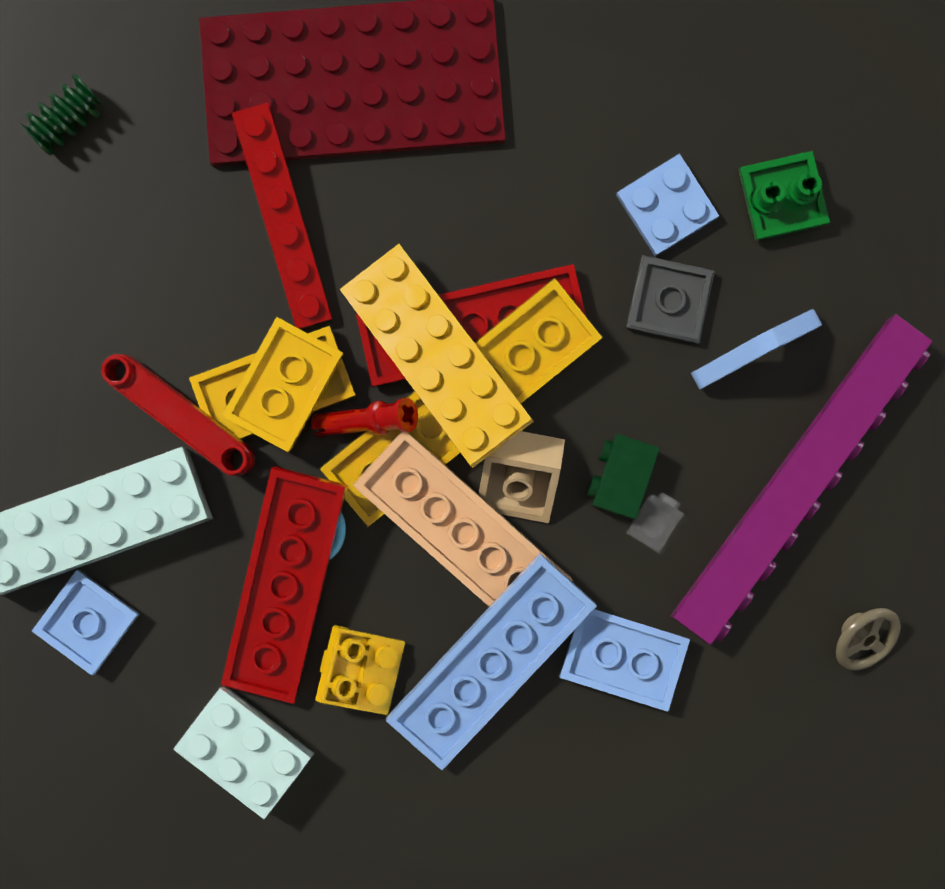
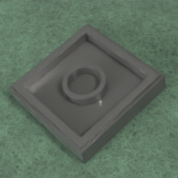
[626,255,715,344]

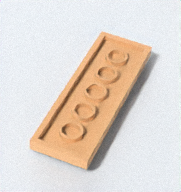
[353,431,572,607]

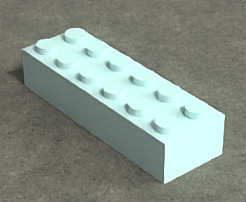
[0,447,213,596]

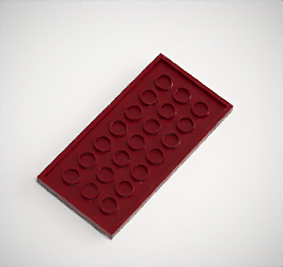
[199,0,505,166]

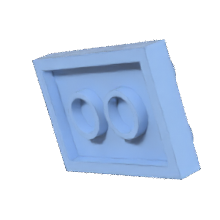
[559,609,690,712]

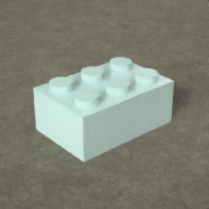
[173,686,314,819]

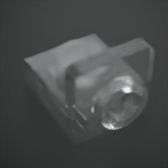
[626,492,684,553]

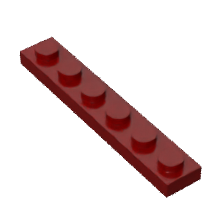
[232,102,333,329]

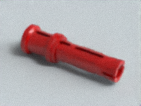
[311,398,418,437]

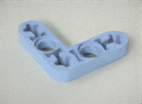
[691,309,822,390]

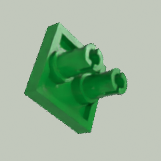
[738,151,830,241]

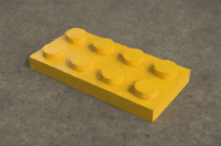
[189,326,356,439]

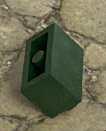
[587,433,660,520]

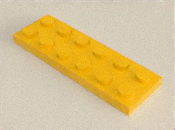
[340,244,534,467]

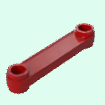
[101,354,256,476]

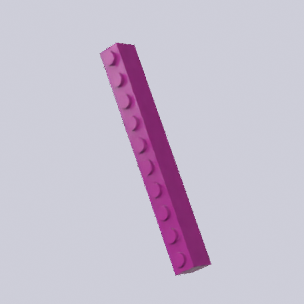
[670,314,932,645]

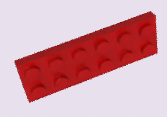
[356,264,586,388]
[221,466,347,704]

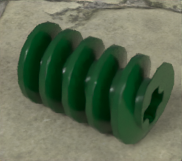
[20,74,102,156]

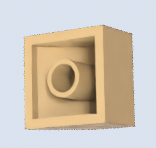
[478,431,565,523]

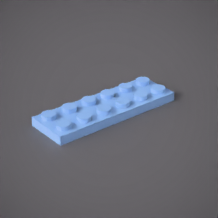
[386,553,597,770]

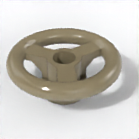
[836,608,901,671]

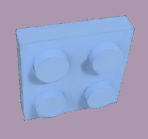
[616,153,719,257]
[32,570,139,676]

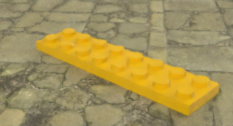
[320,278,602,527]

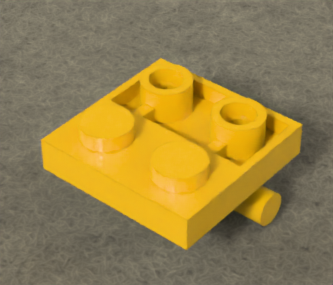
[315,625,405,715]

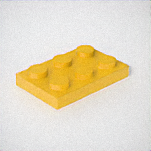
[222,317,344,453]

